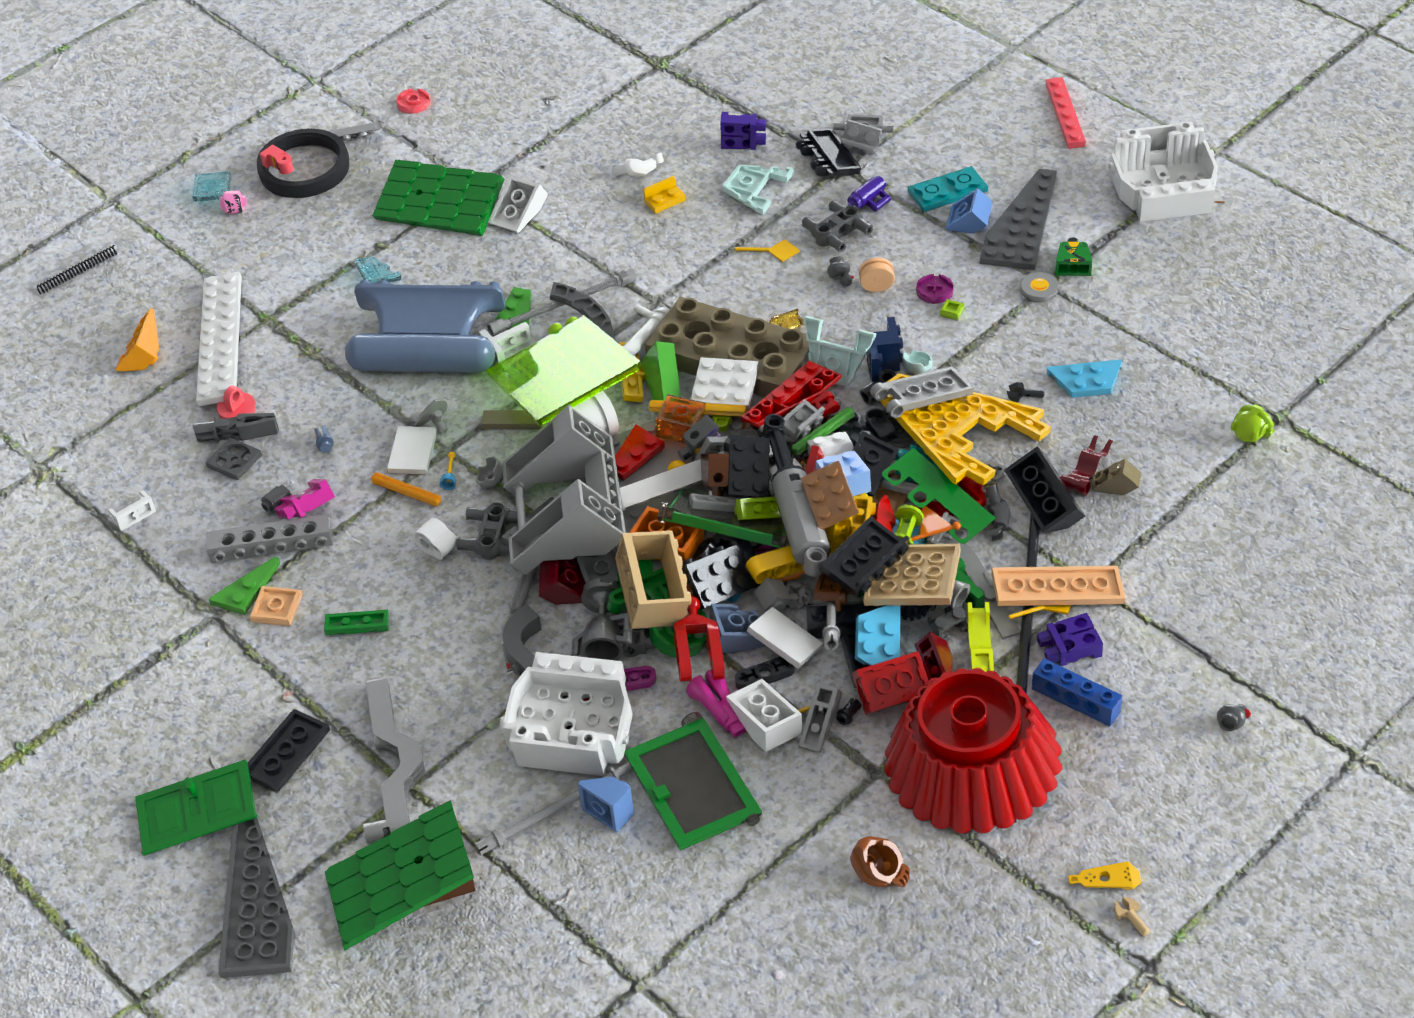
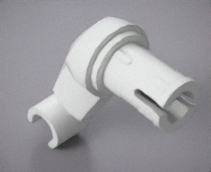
[612,153,663,177]

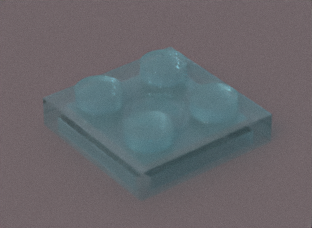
[192,171,231,202]

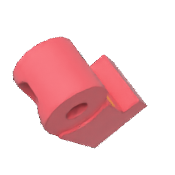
[260,144,294,174]

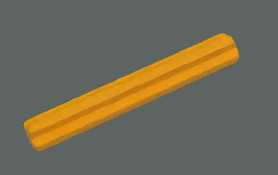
[371,472,441,506]

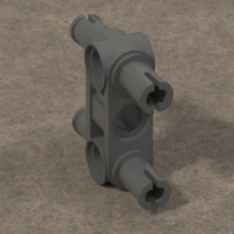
[802,200,873,252]
[457,502,528,560]

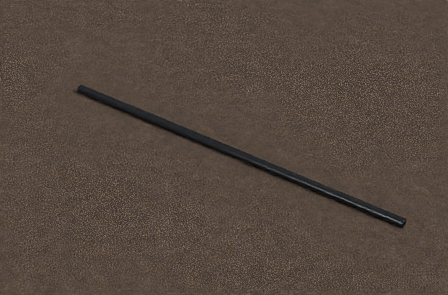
[1013,512,1040,824]

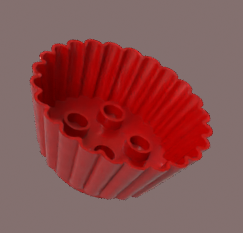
[884,668,1062,834]

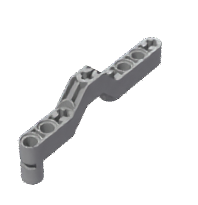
[363,676,425,844]

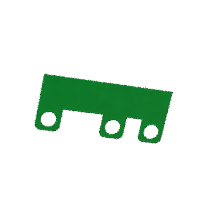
[882,448,996,544]

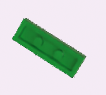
[324,609,389,636]

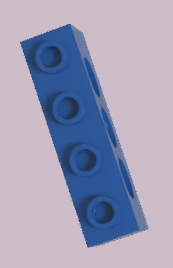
[1032,658,1123,727]

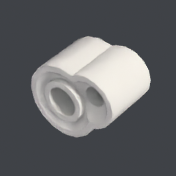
[413,517,457,560]

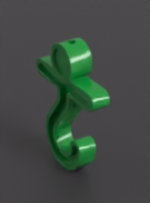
[607,560,707,658]

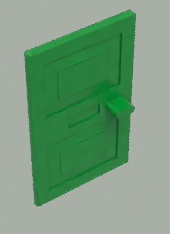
[135,759,257,856]

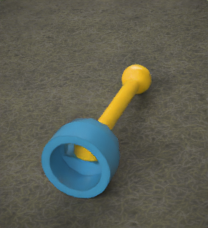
[440,452,456,490]

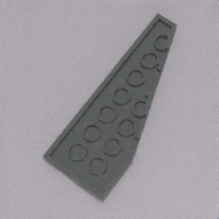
[980,169,1057,270]
[218,818,294,978]

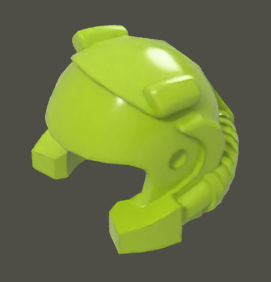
[1230,404,1275,442]

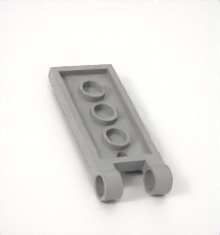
[870,366,974,418]

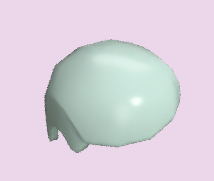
[902,350,933,375]

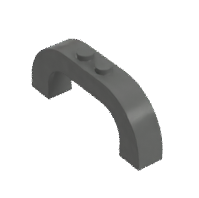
[503,604,568,699]

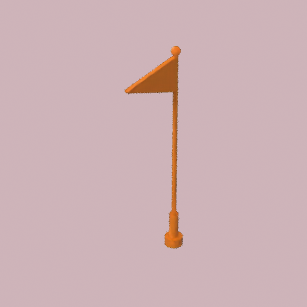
[778,506,961,582]

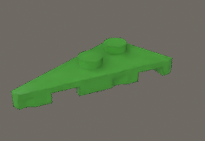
[209,557,280,615]

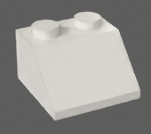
[807,432,853,457]

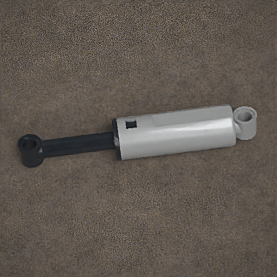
[762,414,830,577]

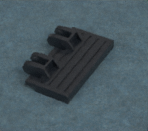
[796,128,861,176]

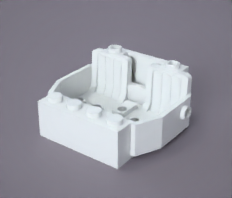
[1108,122,1218,222]
[500,652,633,776]

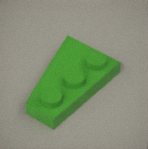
[494,287,532,331]

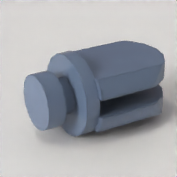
[314,425,334,453]

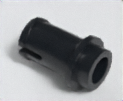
[836,698,862,725]

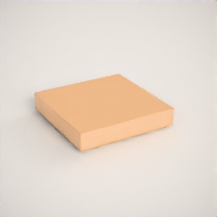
[249,586,303,626]

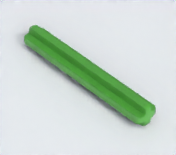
[791,407,855,456]

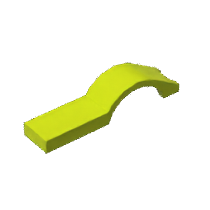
[967,602,994,672]

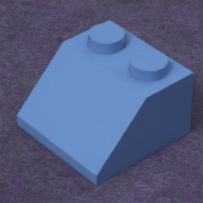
[946,188,993,234]
[578,777,634,832]

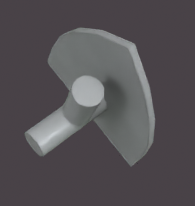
[414,399,448,434]

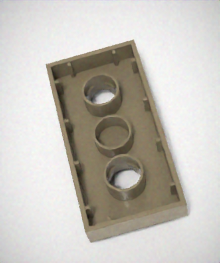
[645,296,809,397]

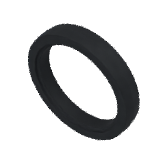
[257,128,349,198]

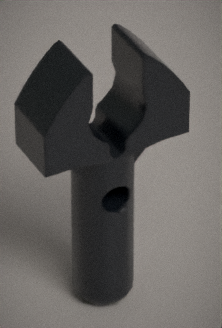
[1007,382,1045,402]

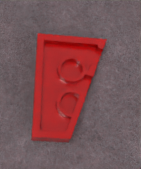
[615,424,665,481]

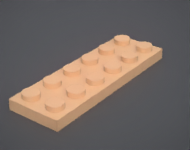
[991,566,1126,606]

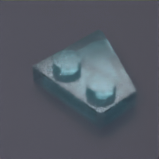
[356,256,401,283]

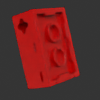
[852,651,929,715]

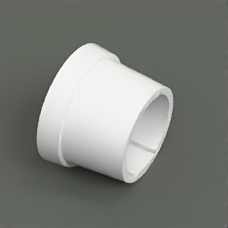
[554,382,619,436]

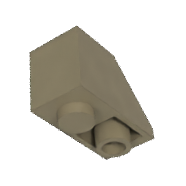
[1092,459,1141,495]

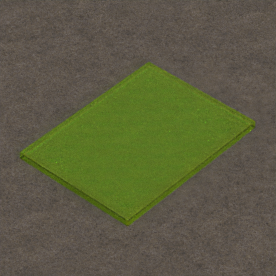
[486,315,643,426]

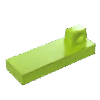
[734,497,781,520]

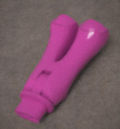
[686,669,747,737]

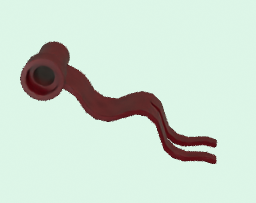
[1061,435,1113,496]

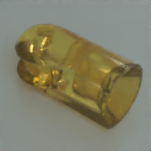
[769,308,804,329]

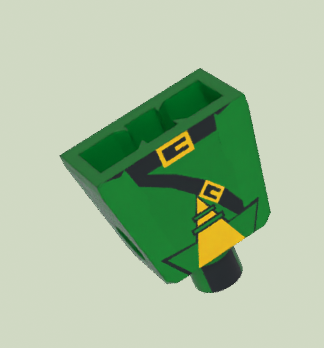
[1055,237,1092,276]

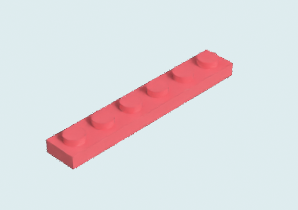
[1045,77,1086,149]

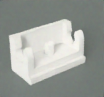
[108,490,156,531]

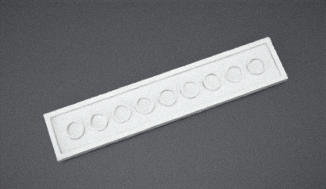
[196,271,242,407]

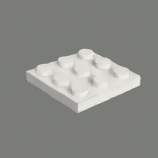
[690,357,759,411]

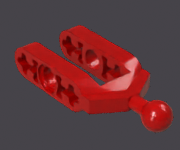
[673,596,725,682]

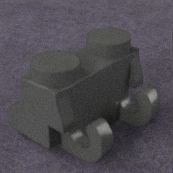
[927,606,968,641]

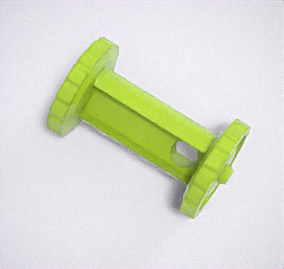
[894,505,924,545]

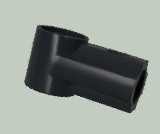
[860,369,896,404]

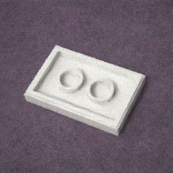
[387,426,437,474]
[747,607,823,668]

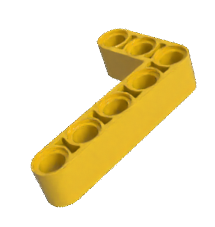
[746,517,852,584]

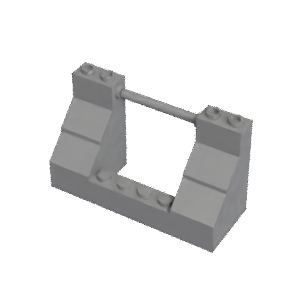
[502,405,626,575]

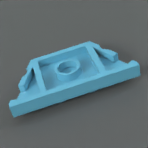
[1047,359,1122,398]
[855,605,900,666]

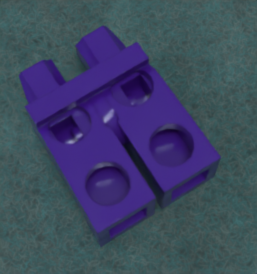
[720,111,766,150]
[1037,612,1103,666]

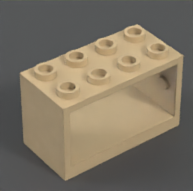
[615,531,691,629]

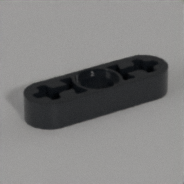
[735,656,795,690]

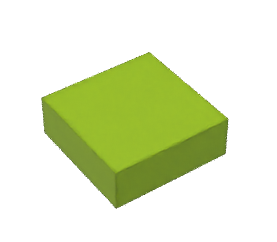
[940,299,964,321]

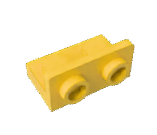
[643,176,686,214]

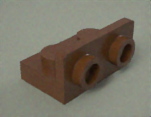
[813,573,849,612]

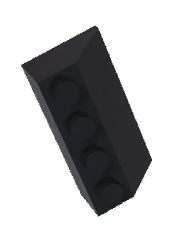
[1004,446,1085,534]
[806,601,886,639]

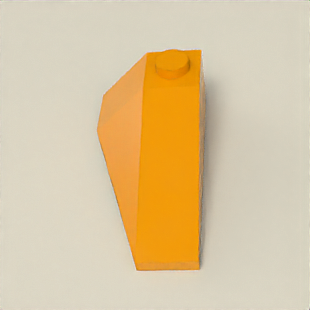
[115,308,159,371]

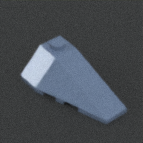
[710,603,796,653]

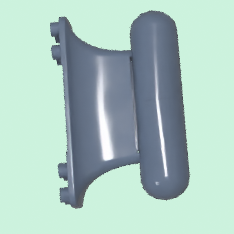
[345,280,506,373]

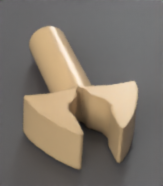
[1114,896,1150,936]

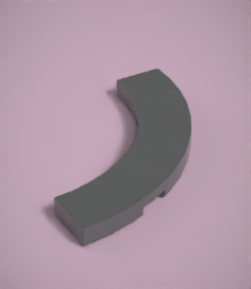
[550,282,615,354]

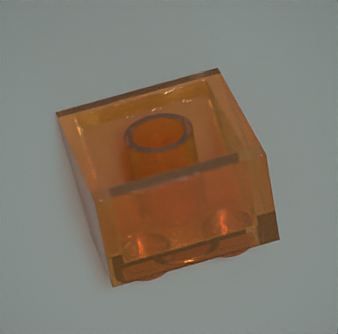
[655,394,706,444]

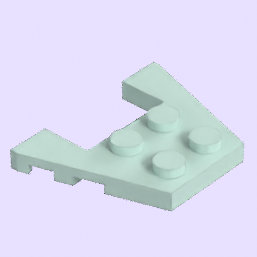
[722,165,794,215]
[804,316,876,387]

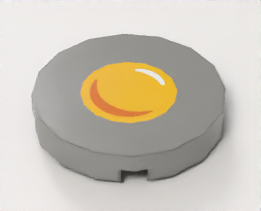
[1020,272,1059,302]

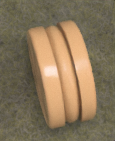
[859,258,895,292]

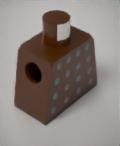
[701,453,729,496]

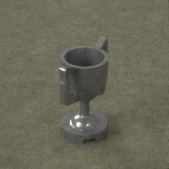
[572,578,632,661]

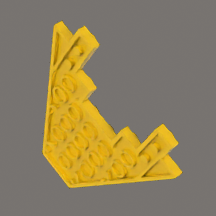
[880,373,1051,485]

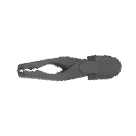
[193,413,279,444]

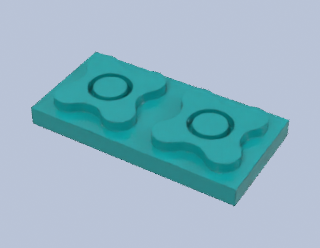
[908,166,988,212]

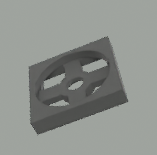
[205,438,262,480]

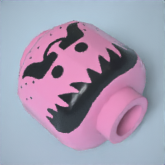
[220,190,247,214]

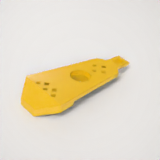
[1068,861,1141,890]

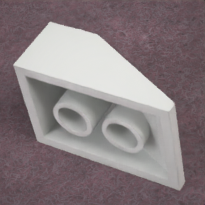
[488,176,548,233]
[726,679,802,752]

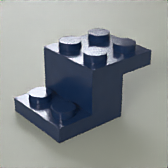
[866,317,903,383]

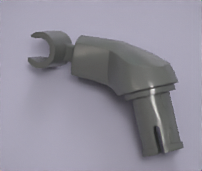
[984,482,1011,541]

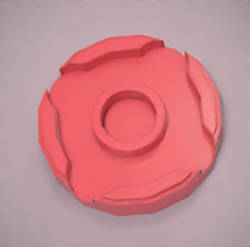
[396,88,430,114]

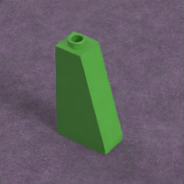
[641,341,682,414]

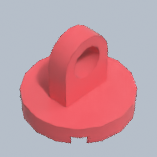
[217,385,256,419]

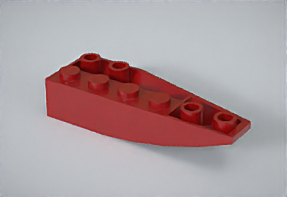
[741,361,842,427]

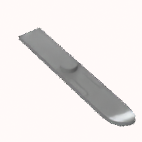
[960,543,1021,639]

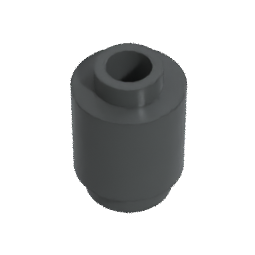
[261,485,291,514]

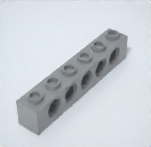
[206,514,333,563]

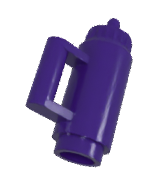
[847,176,891,212]

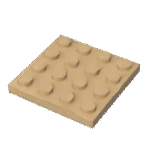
[863,544,961,606]

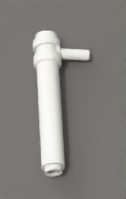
[611,304,670,369]

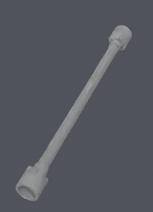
[487,267,636,337]

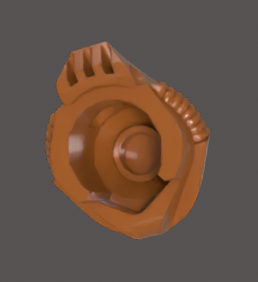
[850,836,910,887]

